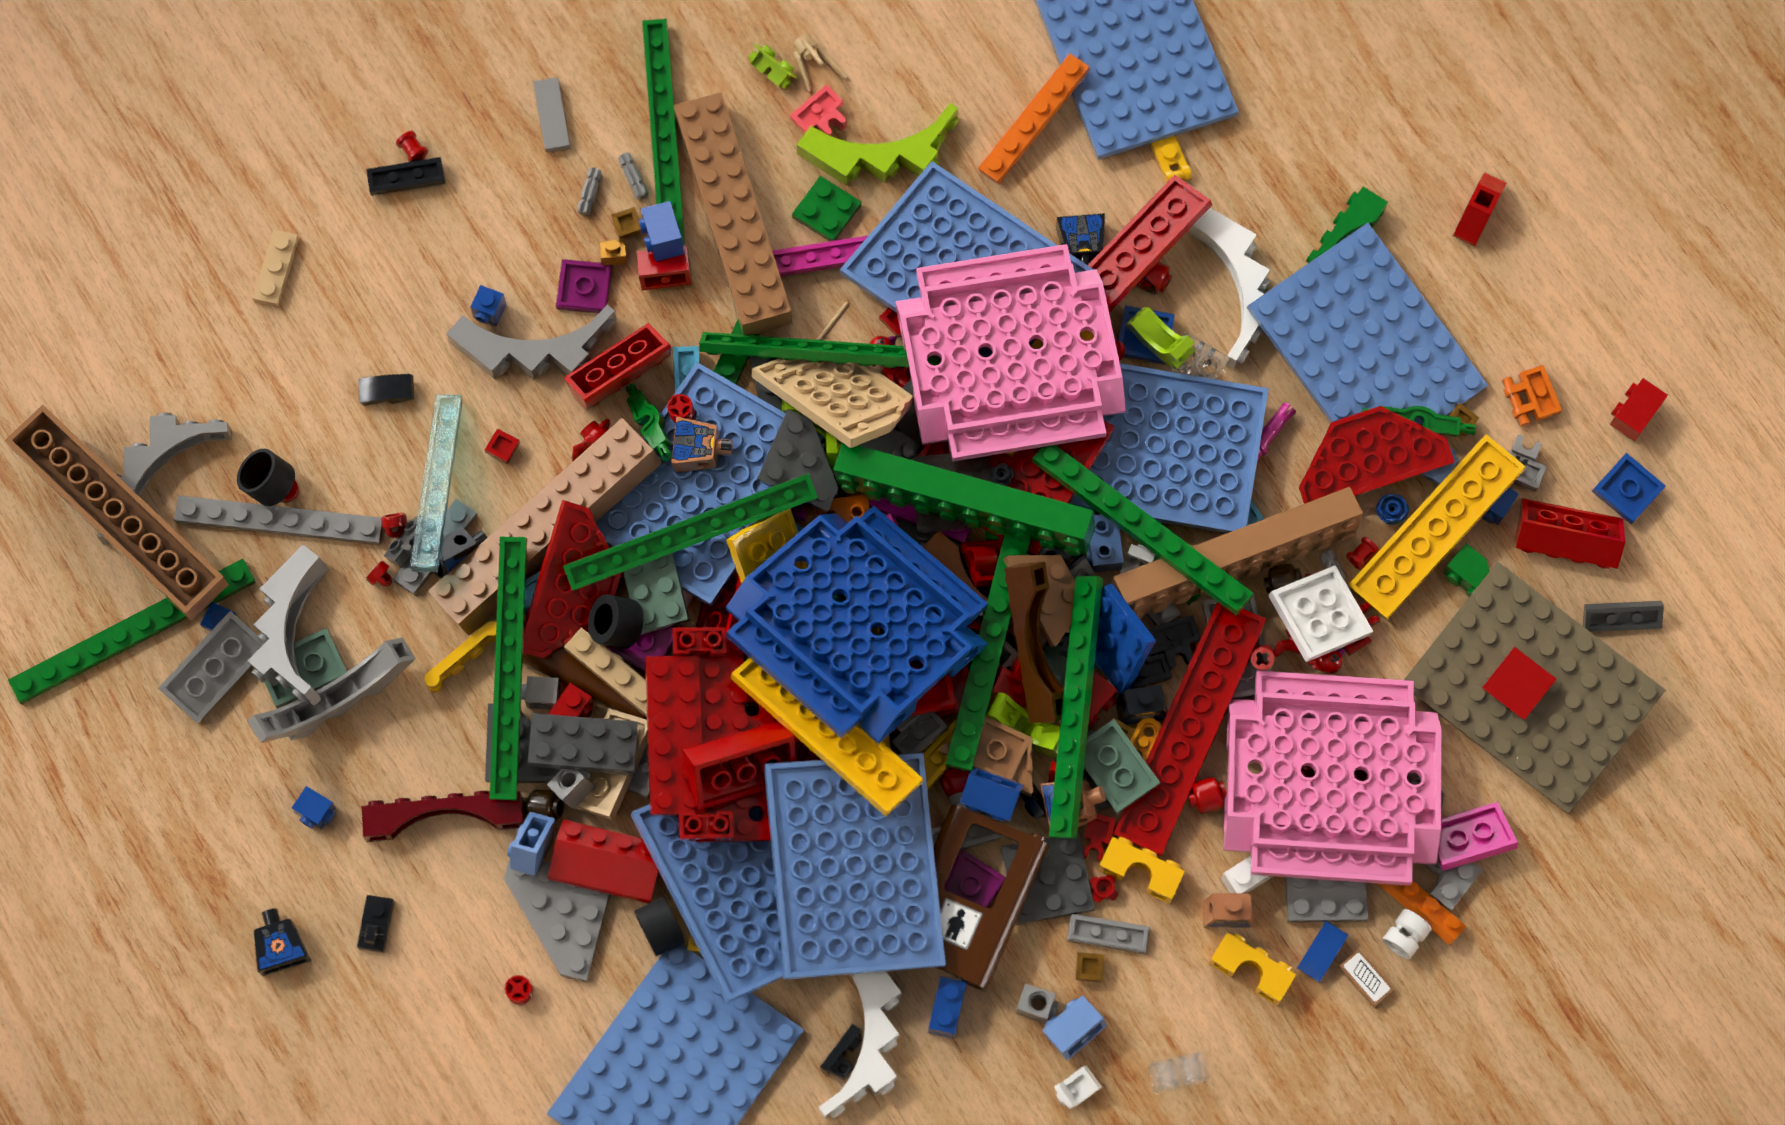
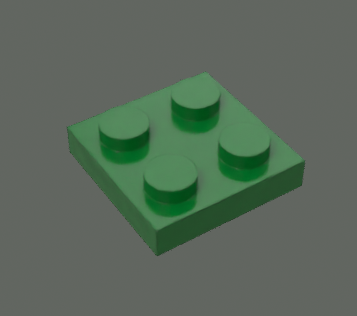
[792,175,862,242]

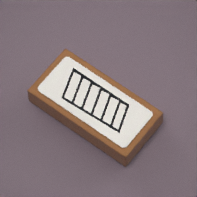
[1338,949,1394,1008]

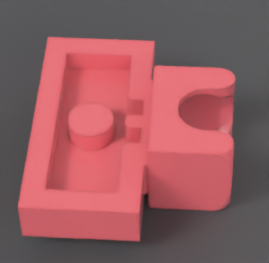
[790,84,847,136]

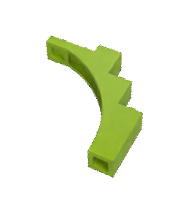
[797,103,959,186]

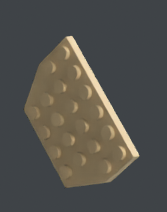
[751,358,913,448]

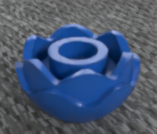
[1376,494,1409,525]

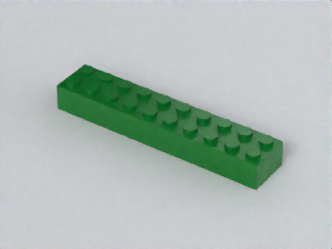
[833,443,1096,556]

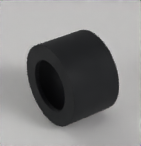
[237,448,295,506]
[588,594,644,649]
[634,897,685,957]

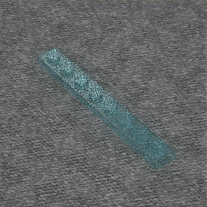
[410,395,463,572]

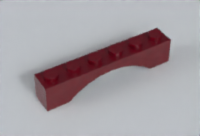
[361,791,524,842]

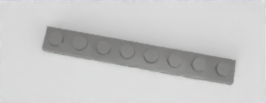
[174,496,383,545]

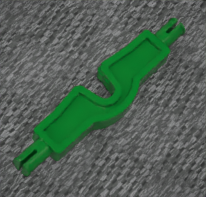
[626,383,672,461]
[1361,406,1476,437]

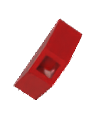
[1453,172,1507,246]

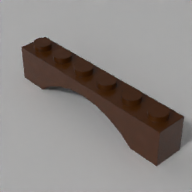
[923,531,1049,652]
[1004,561,1064,723]

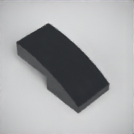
[358,374,414,406]

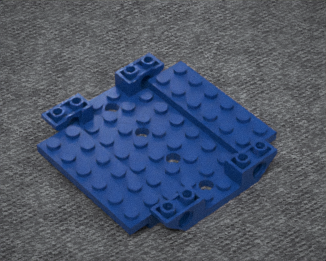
[726,506,988,744]

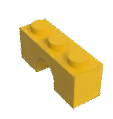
[1098,837,1185,904]
[1208,932,1296,1006]

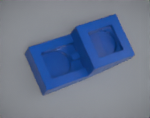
[1297,921,1349,982]

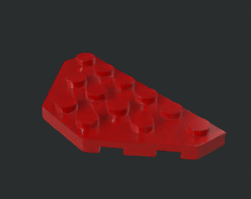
[1298,406,1455,504]
[523,500,622,658]

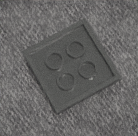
[1001,832,1095,925]

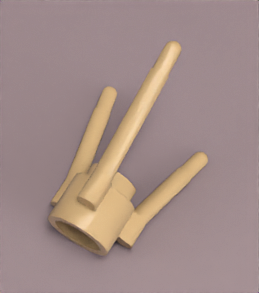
[793,34,848,93]

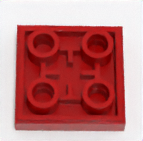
[1482,647,1557,721]

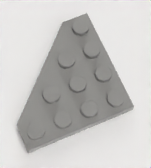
[504,858,610,982]

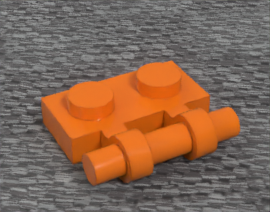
[1502,365,1562,427]

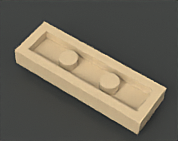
[253,229,299,307]

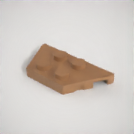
[1003,555,1075,648]
[939,716,1033,797]

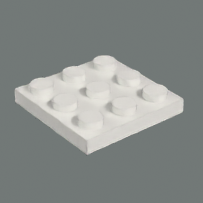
[1268,566,1373,662]

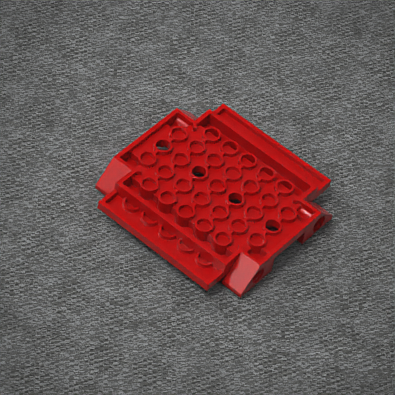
[645,627,821,843]

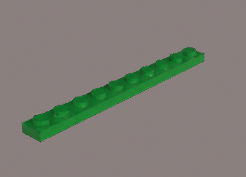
[642,18,685,246]
[699,332,942,368]
[1032,445,1253,615]
[563,473,818,591]
[946,533,1030,772]
[490,537,527,800]
[8,558,256,704]
[1049,576,1103,839]

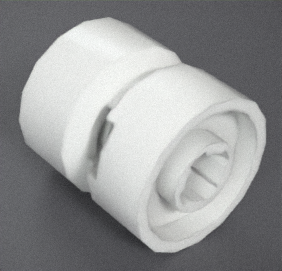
[1382,909,1432,960]

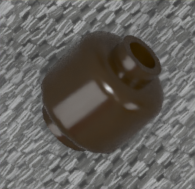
[1264,564,1302,593]
[523,790,564,822]

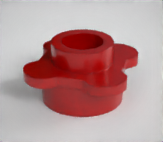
[1090,875,1118,903]

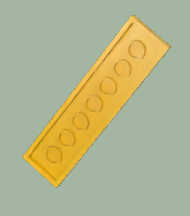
[1348,434,1526,620]
[731,658,923,817]

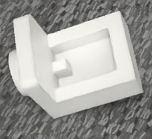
[1120,544,1155,574]
[1054,1065,1102,1109]

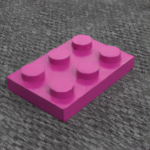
[1437,802,1518,871]

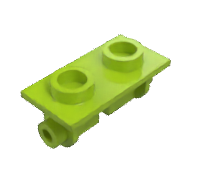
[748,44,798,89]

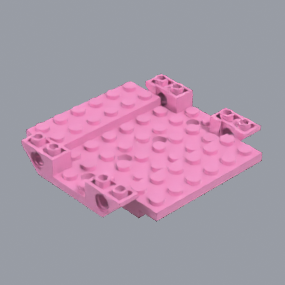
[895,244,1126,461]
[1223,671,1441,885]

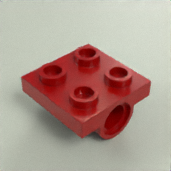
[959,540,1003,588]

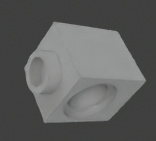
[521,676,561,709]
[547,769,596,809]
[1016,984,1058,1023]

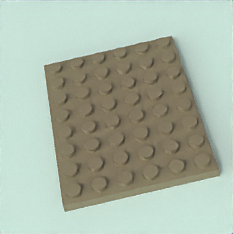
[1404,562,1666,814]

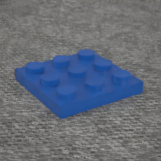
[1095,584,1156,695]

